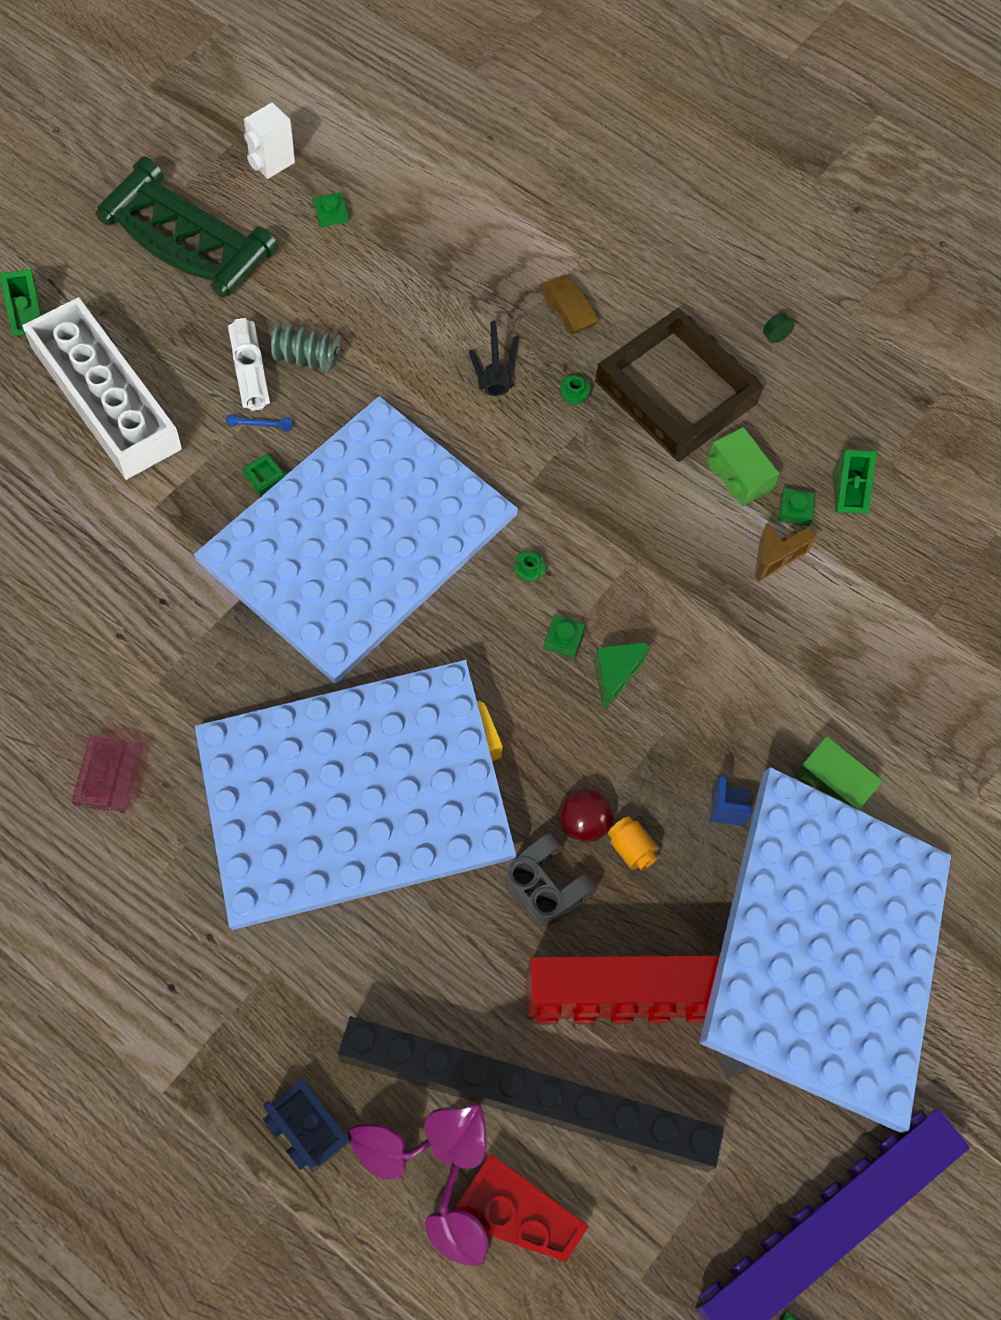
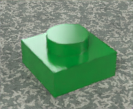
[312,192,348,228]
[778,488,815,526]
[543,615,585,658]

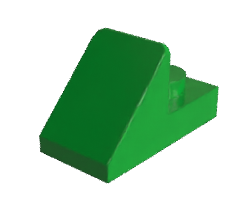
[0,269,42,337]

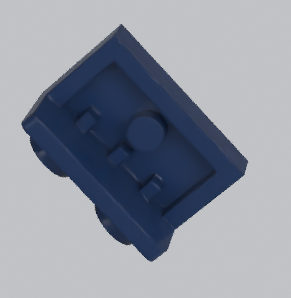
[262,1078,350,1173]

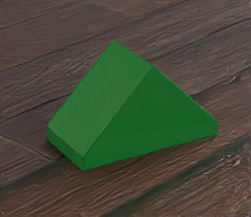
[832,449,877,514]
[594,643,650,709]

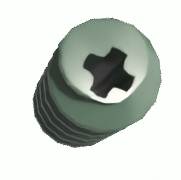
[271,321,341,373]

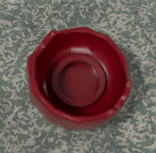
[557,788,614,843]

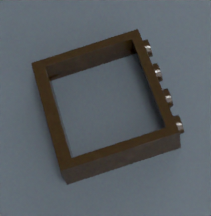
[595,307,764,463]

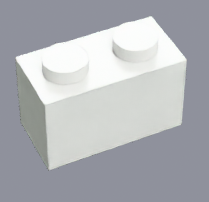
[244,103,295,179]

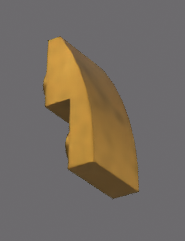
[539,274,599,335]

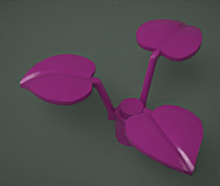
[347,1103,488,1266]

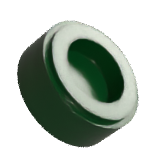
[763,313,794,343]

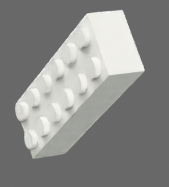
[22,297,182,480]

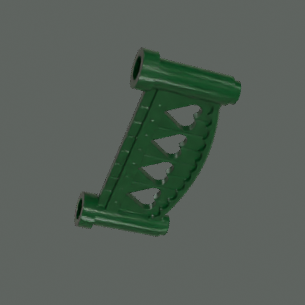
[95,156,279,298]

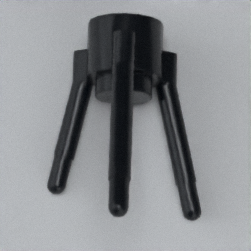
[469,321,519,396]

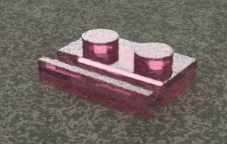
[71,735,143,814]

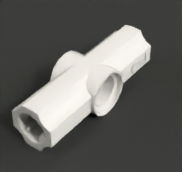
[228,318,270,411]

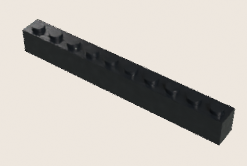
[338,1016,725,1172]

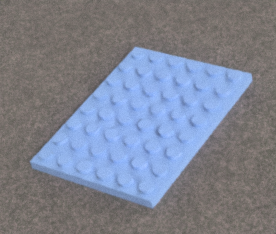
[194,396,518,685]
[195,660,516,930]
[699,767,951,1132]

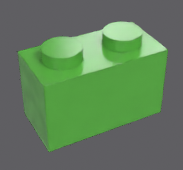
[707,427,780,507]
[794,737,883,810]

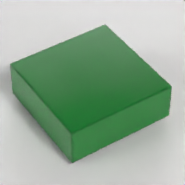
[242,453,286,497]

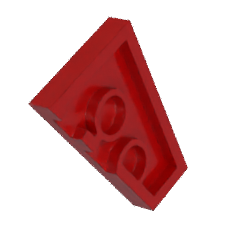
[454,1153,589,1262]

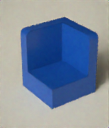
[710,776,753,826]

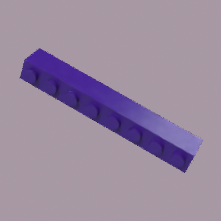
[695,1108,970,1320]

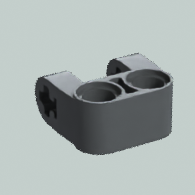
[506,832,598,927]

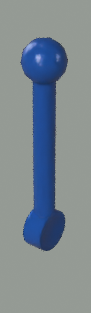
[226,414,292,431]

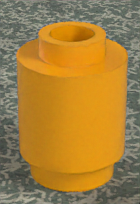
[608,816,659,871]

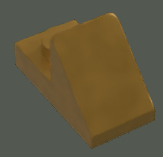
[755,524,817,582]

